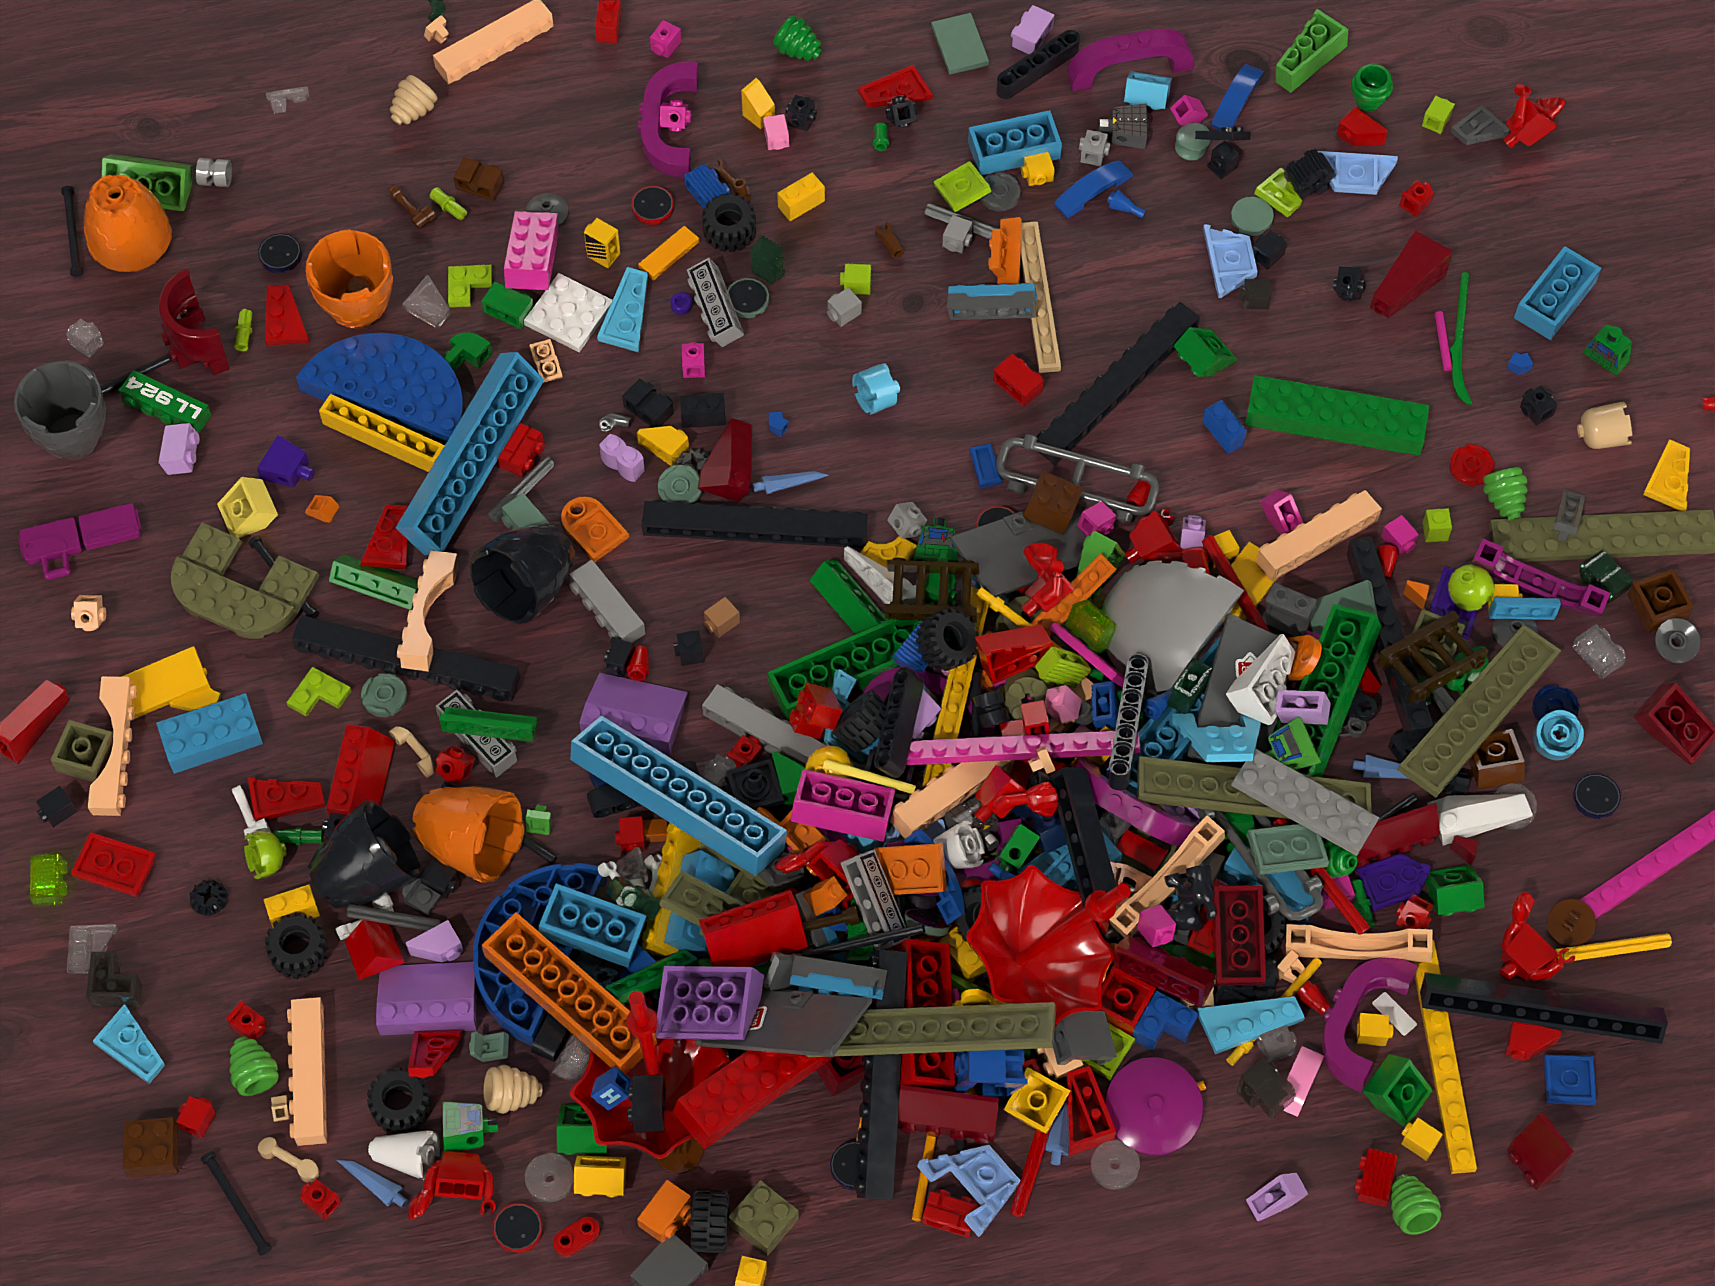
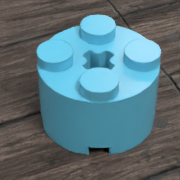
[852,363,900,415]
[1533,710,1584,760]

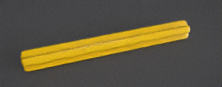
[1555,933,1672,961]

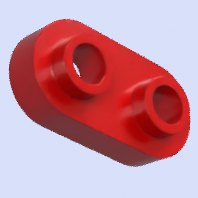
[553,1217,600,1257]

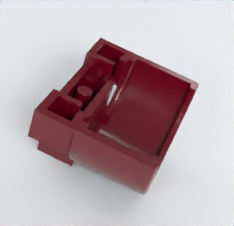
[159,268,229,376]

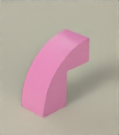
[1275,1046,1324,1117]

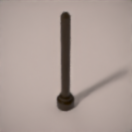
[802,905,860,932]

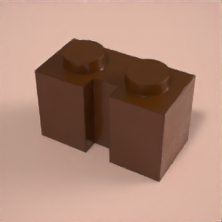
[453,157,504,201]

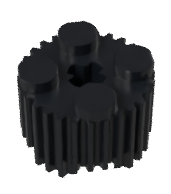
[1285,149,1336,198]

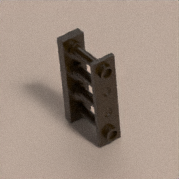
[884,557,979,623]
[1377,611,1488,704]

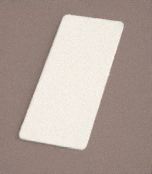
[1372,992,1417,1036]

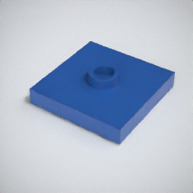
[1543,1055,1597,1105]

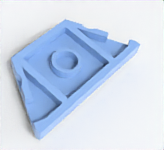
[1318,151,1398,195]
[1203,224,1258,298]

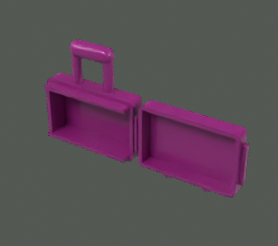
[18,503,141,580]

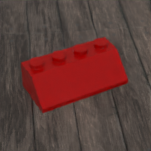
[326,724,395,816]

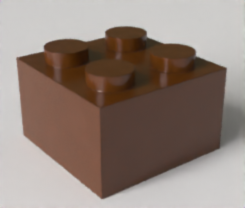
[1023,470,1083,535]
[1627,569,1694,633]
[1468,729,1525,789]
[123,1117,178,1178]

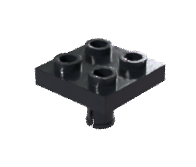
[726,759,784,811]

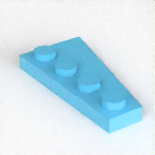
[597,267,648,352]
[1196,996,1305,1054]

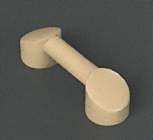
[389,727,434,778]
[258,1137,319,1182]

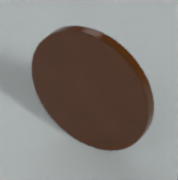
[1547,899,1596,947]
[656,1138,703,1174]

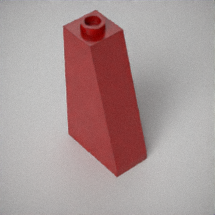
[0,680,70,764]

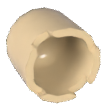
[1577,401,1632,449]

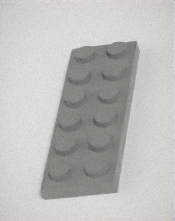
[1231,749,1379,856]

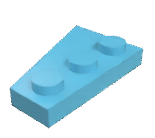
[93,1004,165,1084]

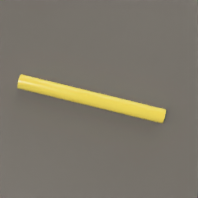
[822,759,916,794]

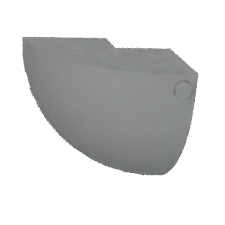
[1101,560,1244,699]

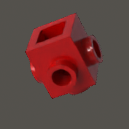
[435,746,475,784]
[1396,894,1434,930]

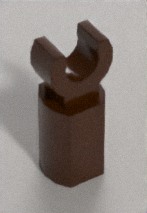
[875,222,904,259]

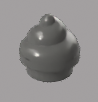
[1075,702,1093,726]

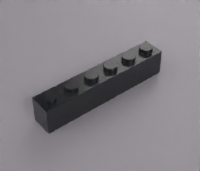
[1049,767,1116,908]

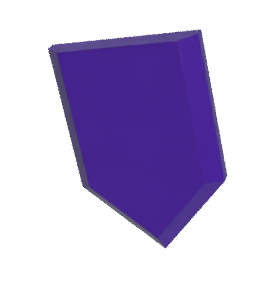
[1356,853,1432,912]

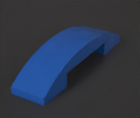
[1211,64,1265,131]
[1054,160,1133,219]
[903,829,965,925]

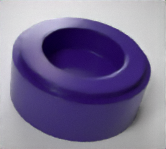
[670,292,692,315]

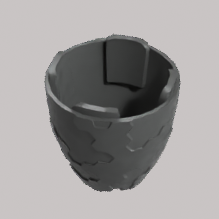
[14,360,106,459]

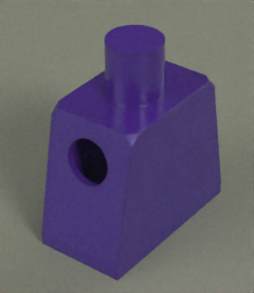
[257,435,315,487]

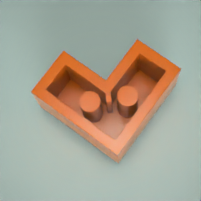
[637,1180,692,1243]

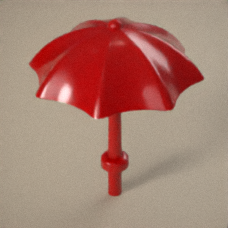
[966,865,1131,1027]
[569,991,731,1159]

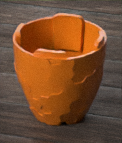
[84,174,172,272]
[306,229,393,329]
[412,786,525,883]

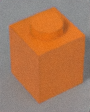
[803,876,847,916]

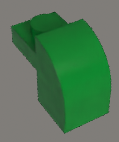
[443,333,492,372]

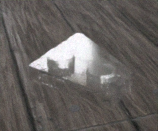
[402,275,451,329]
[67,924,118,974]

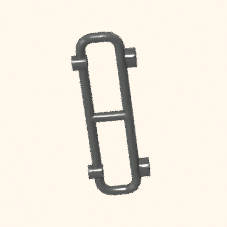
[996,434,1159,523]
[1197,808,1323,920]

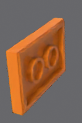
[874,843,947,895]

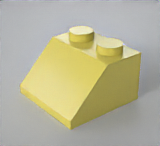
[217,477,278,538]

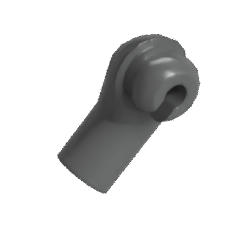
[599,413,631,431]

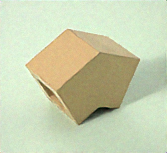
[271,1095,290,1122]

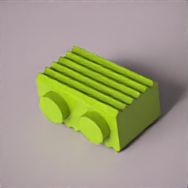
[1035,646,1091,688]

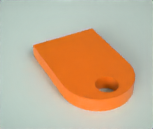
[561,497,629,563]
[1287,635,1322,682]

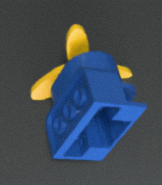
[946,989,1028,1100]

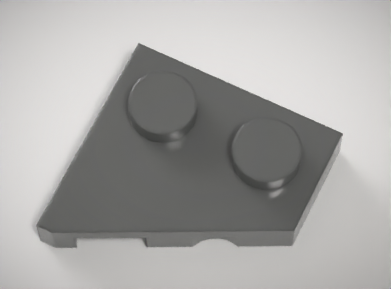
[1451,105,1510,145]

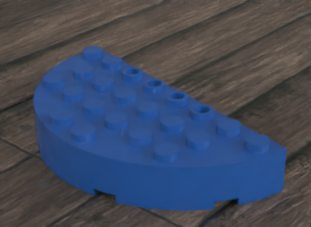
[296,333,465,445]
[473,863,607,1046]

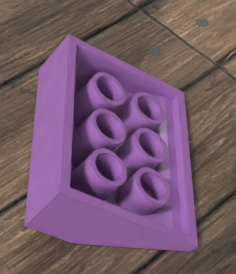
[579,673,688,754]
[376,962,477,1035]
[655,966,764,1040]

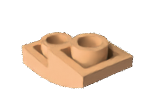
[530,339,563,383]

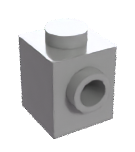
[943,215,973,253]
[827,288,861,327]

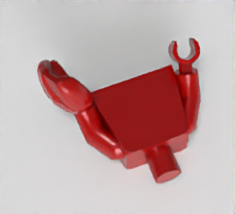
[1503,84,1565,148]
[1125,509,1210,565]
[1021,542,1075,617]
[974,765,1059,823]
[774,839,858,910]
[1499,892,1575,982]
[408,1150,496,1220]

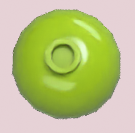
[1448,564,1495,611]
[244,831,287,879]

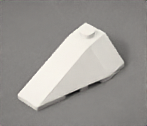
[844,546,916,605]
[1226,634,1295,725]
[1427,794,1533,846]

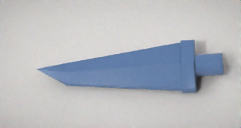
[752,471,829,494]
[1352,755,1409,779]
[1045,1100,1068,1165]
[337,1160,408,1208]

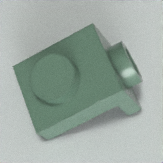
[469,1032,509,1062]

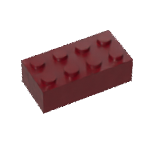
[1212,885,1266,986]

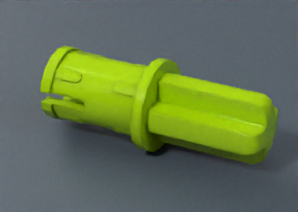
[430,187,467,220]
[234,309,252,351]

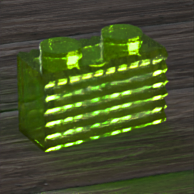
[1065,600,1117,652]
[30,853,67,907]

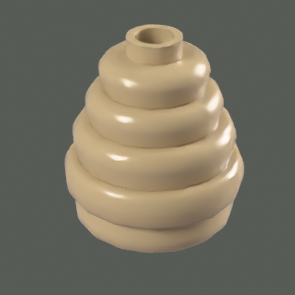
[390,75,438,125]
[484,1065,542,1114]

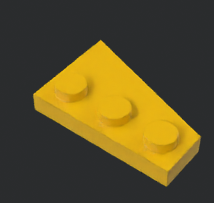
[1643,439,1690,511]

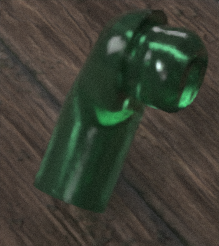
[428,0,446,22]

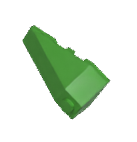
[1068,531,1125,626]

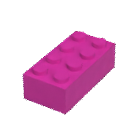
[504,211,559,290]
[791,769,896,842]

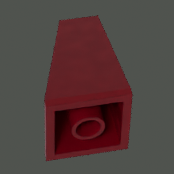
[1370,230,1453,318]

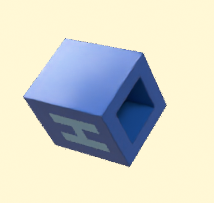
[591,1066,633,1111]

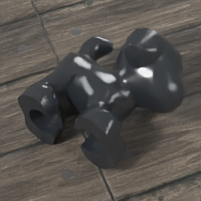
[1164,865,1217,932]

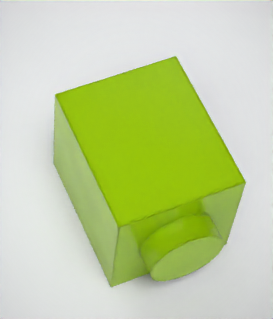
[1422,96,1455,134]
[840,264,871,295]
[1422,508,1452,542]

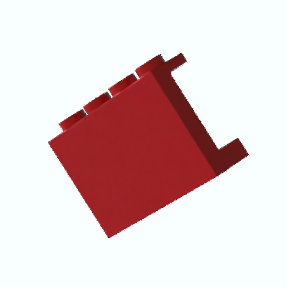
[698,890,808,967]

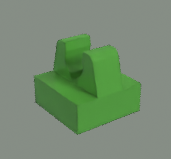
[526,805,551,835]

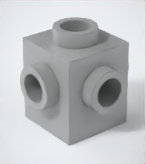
[1079,130,1110,167]
[887,502,927,539]

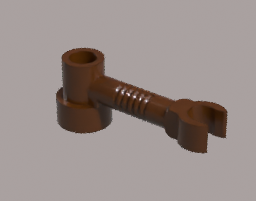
[710,159,751,201]
[388,185,437,229]

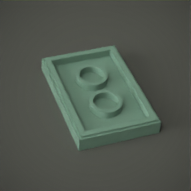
[931,13,989,75]
[1311,580,1378,635]
[1247,824,1329,875]

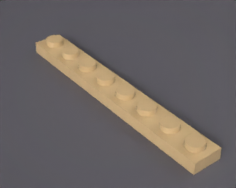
[1020,222,1061,373]

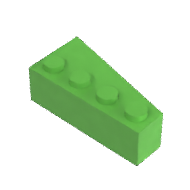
[1276,9,1348,93]

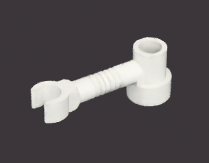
[232,785,271,841]
[336,895,394,940]

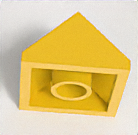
[1004,1067,1070,1134]

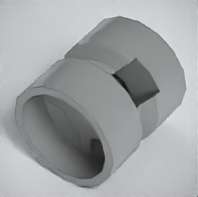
[196,157,232,187]

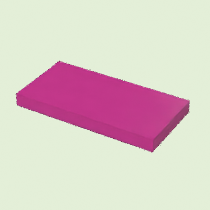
[1049,623,1125,688]

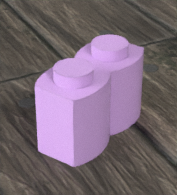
[599,434,645,482]

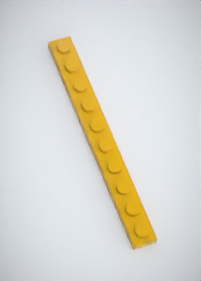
[920,587,989,790]
[1412,940,1477,1174]

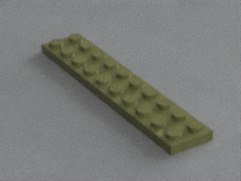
[1489,510,1715,562]
[1398,624,1561,797]
[1137,756,1372,819]
[807,1002,1056,1057]

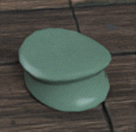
[1175,122,1211,160]

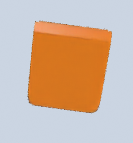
[305,495,339,523]
[1403,580,1429,609]
[643,819,668,843]

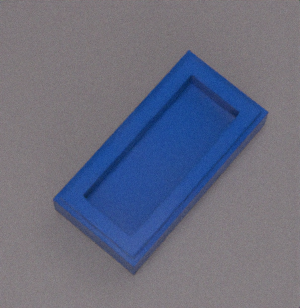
[969,443,1001,489]

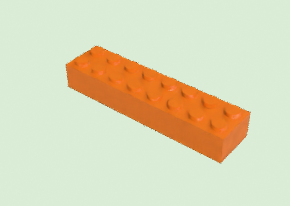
[482,912,657,1074]

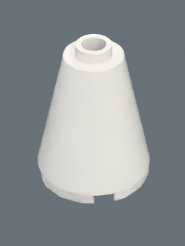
[933,821,984,869]
[368,1130,440,1180]

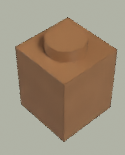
[704,597,740,638]

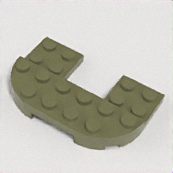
[171,523,319,639]
[659,842,784,936]

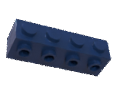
[1009,804,1067,854]

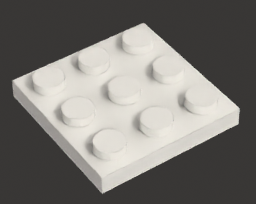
[524,273,613,352]

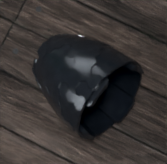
[469,523,575,624]
[308,800,423,908]

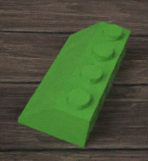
[102,154,193,211]

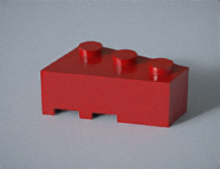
[975,624,1054,685]
[1065,1065,1116,1156]

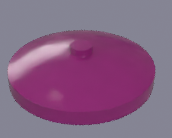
[1105,1057,1203,1156]

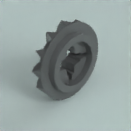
[677,448,709,476]

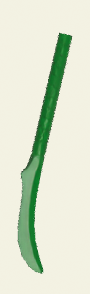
[1449,272,1472,406]

